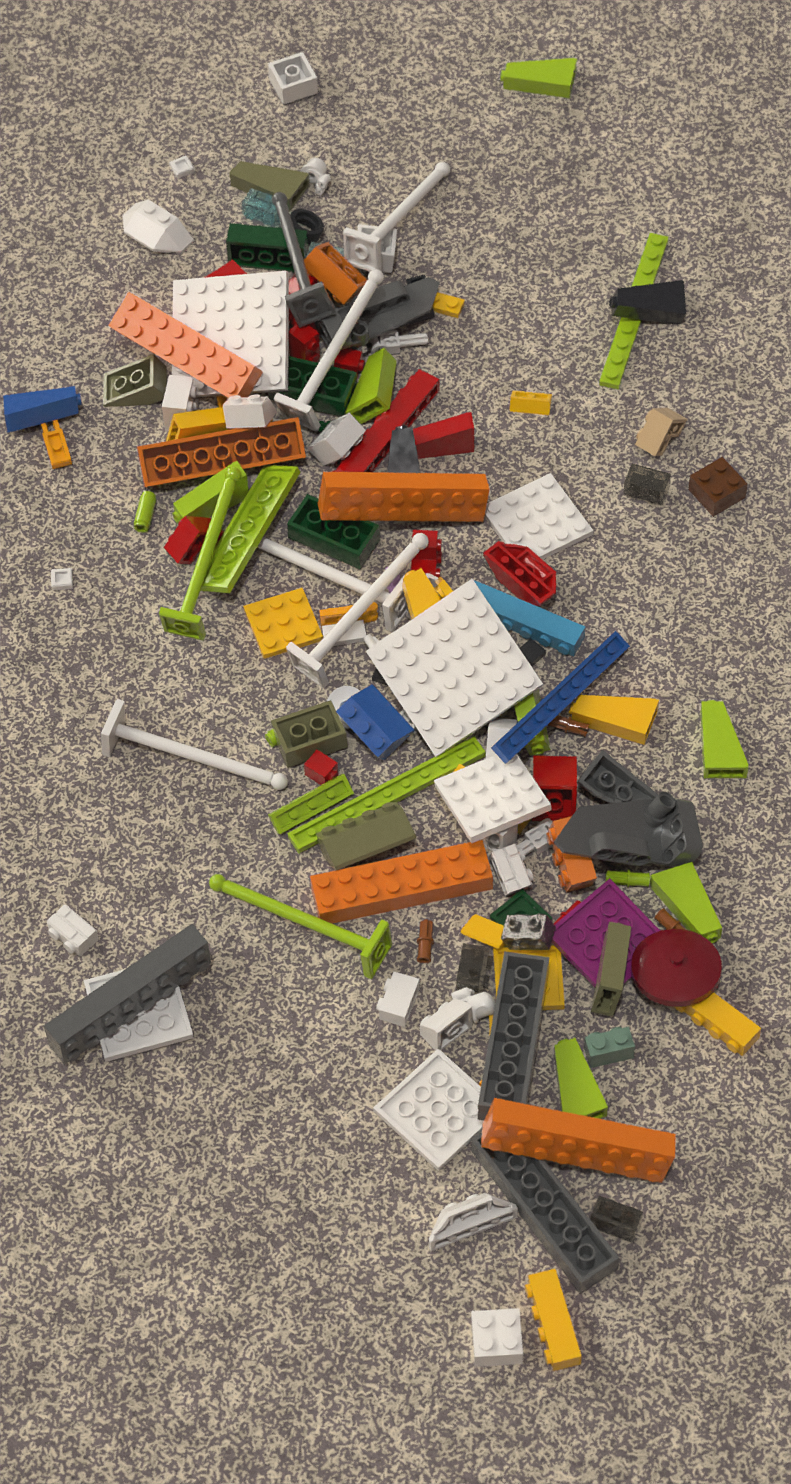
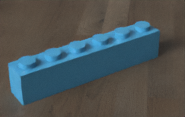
[474,580,585,657]

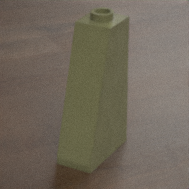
[229,161,310,212]
[591,921,631,1017]

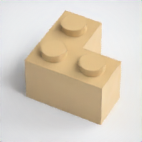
[635,407,687,456]

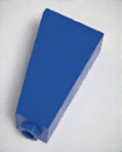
[3,386,82,433]

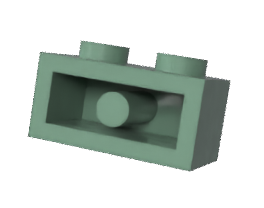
[584,1027,635,1068]

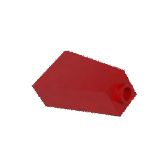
[413,412,474,459]

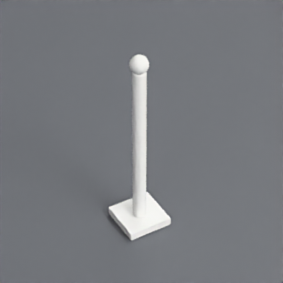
[343,162,450,272]
[274,269,384,431]
[286,533,429,688]
[257,537,408,632]
[101,699,288,790]

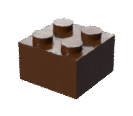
[688,456,748,517]

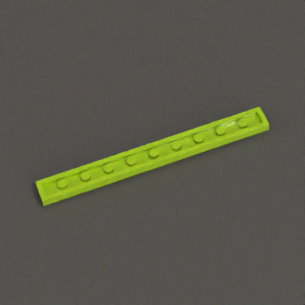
[599,233,669,390]
[287,736,486,854]

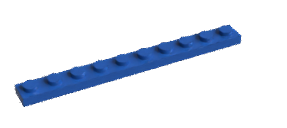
[491,631,630,764]

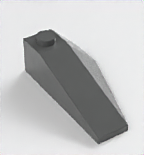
[577,750,658,803]

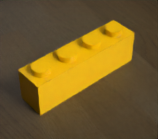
[675,992,761,1056]
[524,1268,582,1371]

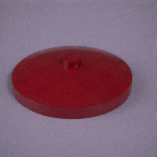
[631,929,722,1007]

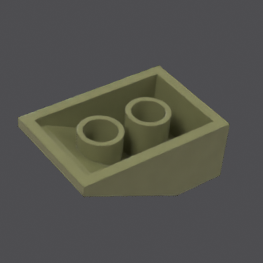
[103,354,167,407]

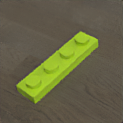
[268,774,354,834]

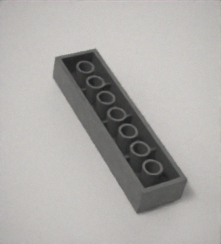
[44,924,211,1065]
[478,951,549,1121]
[471,1132,620,1294]

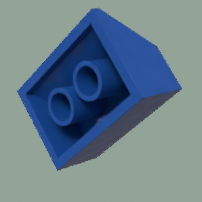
[336,684,415,760]

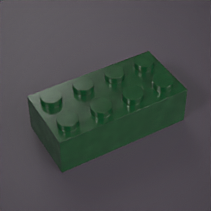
[226,223,309,273]
[268,356,357,417]
[287,494,380,569]

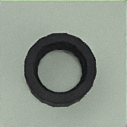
[290,209,324,245]

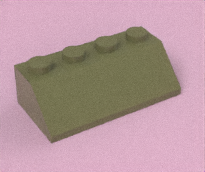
[316,802,416,870]

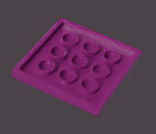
[545,878,660,988]

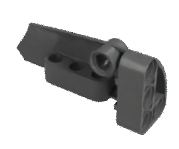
[314,277,440,351]
[553,791,703,867]

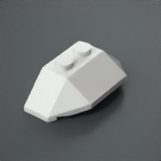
[123,199,194,254]
[429,1193,518,1251]

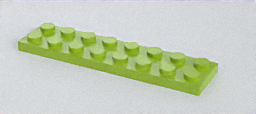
[200,465,301,593]

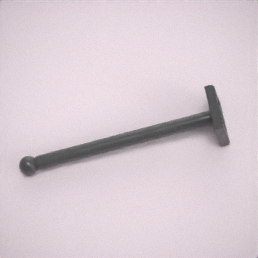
[272,192,336,328]

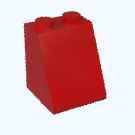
[532,755,577,821]

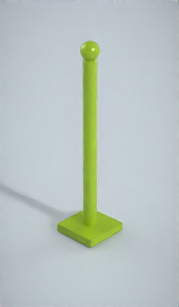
[159,467,241,641]
[209,874,392,979]

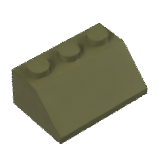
[271,700,348,768]

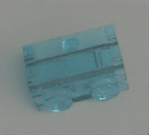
[241,188,280,226]

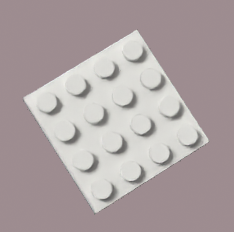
[484,473,593,560]
[434,754,551,843]
[84,969,193,1062]
[373,1049,484,1171]

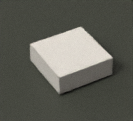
[169,155,195,179]
[51,568,73,590]

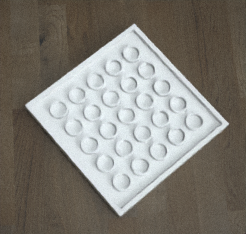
[172,271,289,397]
[366,579,544,757]

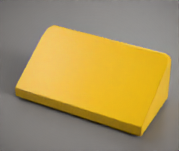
[510,391,552,415]
[460,914,512,949]

